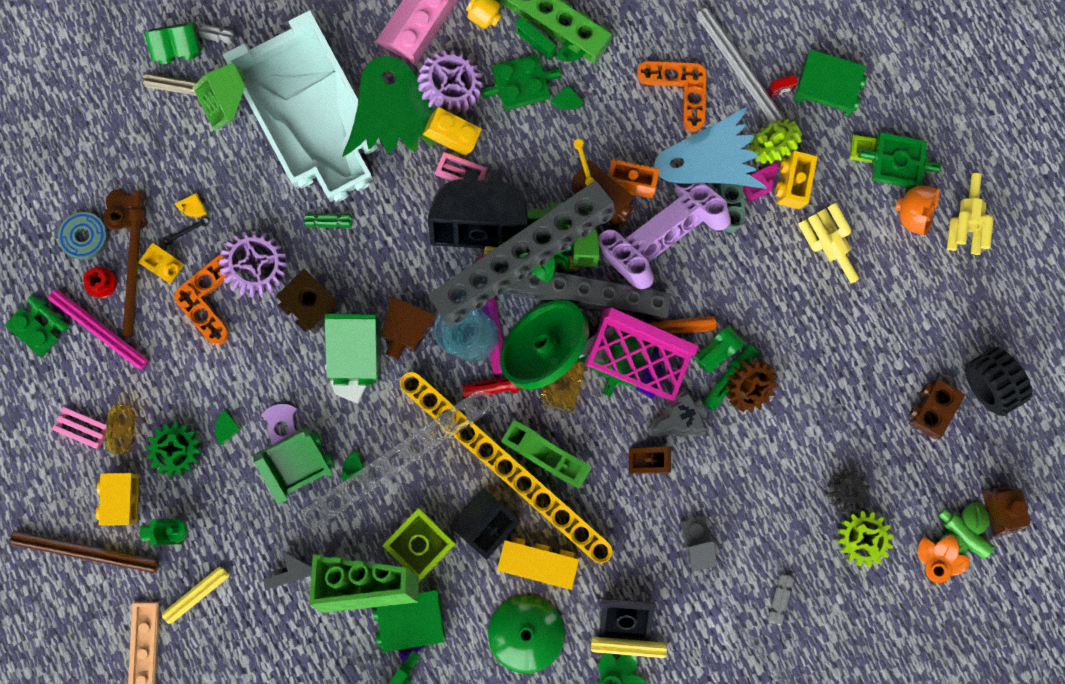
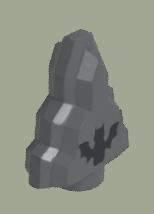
[647,389,707,438]

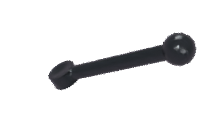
[163,216,209,245]

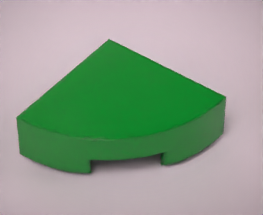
[555,40,586,62]
[550,86,584,110]
[215,410,241,445]
[341,450,367,483]

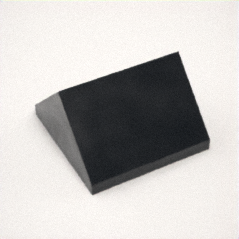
[599,598,655,641]

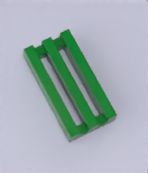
[515,16,557,60]

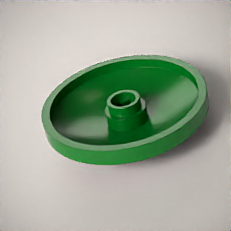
[500,300,589,390]

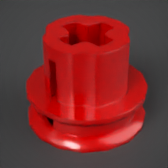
[83,267,117,298]

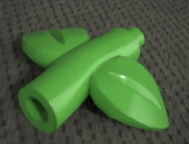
[938,502,995,559]

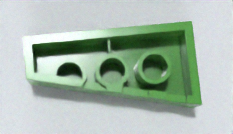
[309,554,419,613]

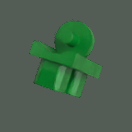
[140,519,188,545]

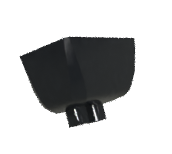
[428,171,528,249]

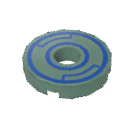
[58,212,108,260]

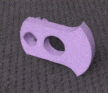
[261,404,298,445]

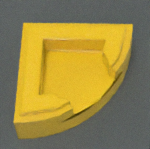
[174,193,208,218]

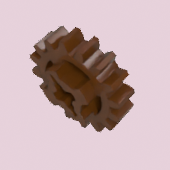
[725,358,778,413]

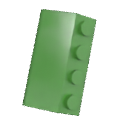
[192,62,246,131]

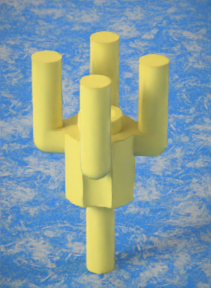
[947,173,994,255]
[798,203,859,284]

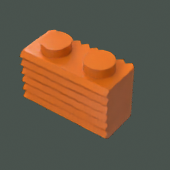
[608,159,659,199]

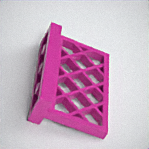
[585,308,699,401]

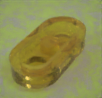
[105,404,136,455]

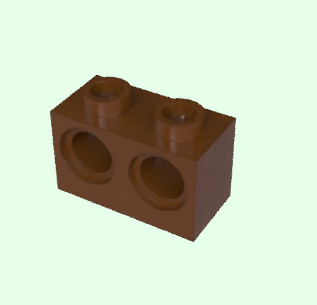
[908,379,966,439]

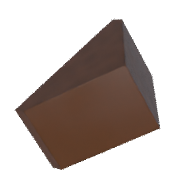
[629,446,671,475]

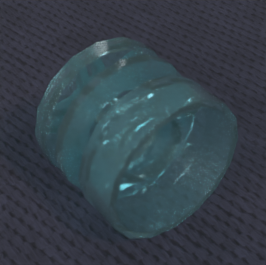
[434,310,499,362]

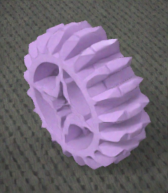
[417,50,482,115]
[219,231,287,297]

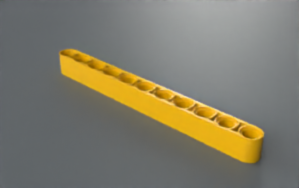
[400,372,612,563]

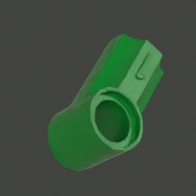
[694,325,746,374]

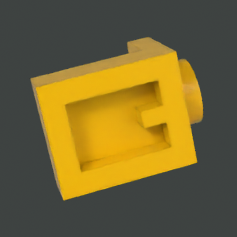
[138,243,184,284]

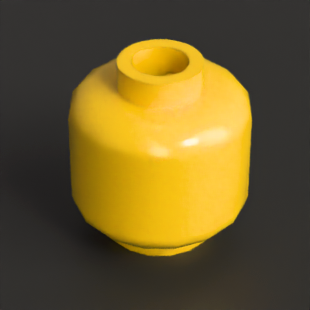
[466,0,502,29]

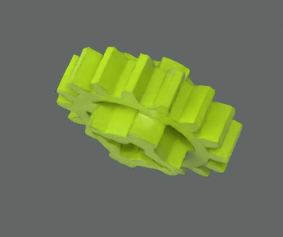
[749,119,802,164]
[836,511,894,567]

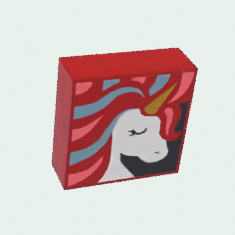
[768,75,798,97]

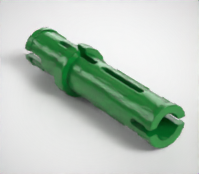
[702,344,760,411]

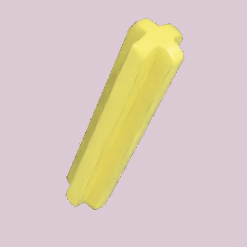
[162,567,229,624]
[591,637,667,658]

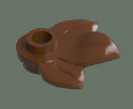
[103,187,148,230]

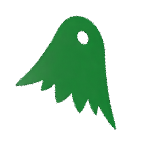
[342,56,434,157]

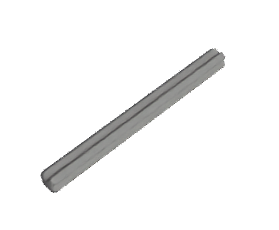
[697,7,785,123]

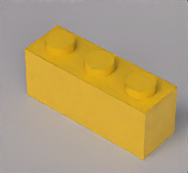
[497,537,579,590]

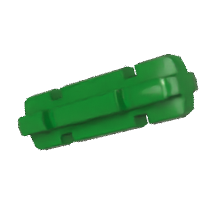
[304,213,353,228]

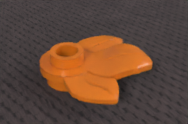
[918,535,970,583]

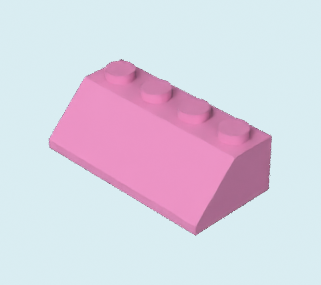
[375,0,458,66]

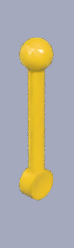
[574,139,595,186]

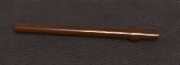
[122,191,144,337]

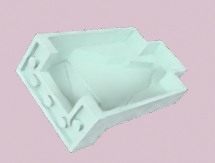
[223,10,381,202]

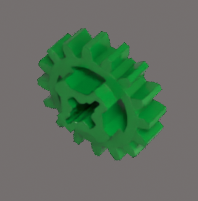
[145,422,203,478]

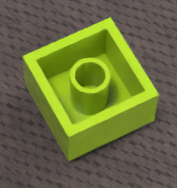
[382,508,457,582]

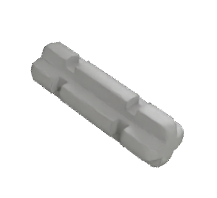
[195,22,235,44]
[768,574,794,625]

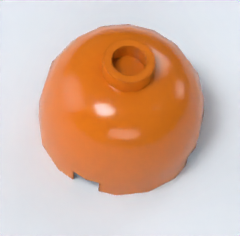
[896,185,940,235]

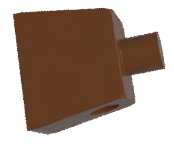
[381,297,437,360]
[981,485,1030,537]

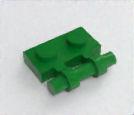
[4,294,70,358]

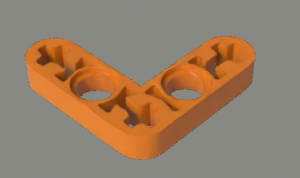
[637,61,706,132]
[174,255,236,345]

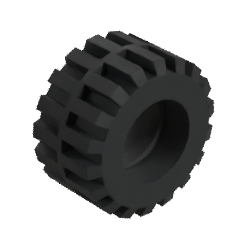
[965,347,1033,416]

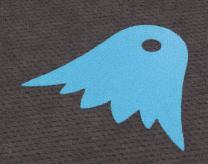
[654,106,767,189]

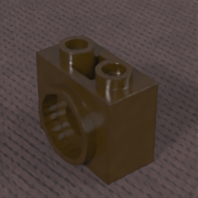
[276,269,342,335]

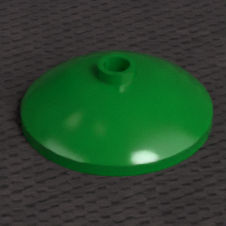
[488,595,565,674]

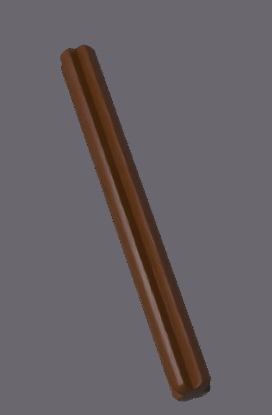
[9,531,159,573]

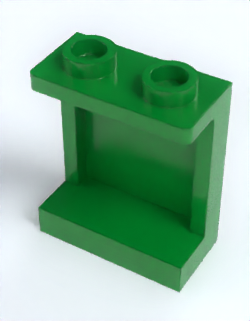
[793,49,867,117]
[254,426,335,504]
[372,589,446,652]

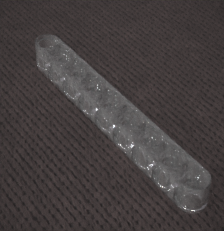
[301,391,495,529]

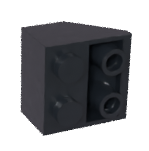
[450,488,521,560]

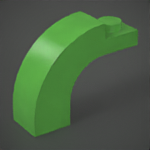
[527,202,599,267]
[501,420,592,489]

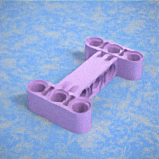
[598,183,731,289]

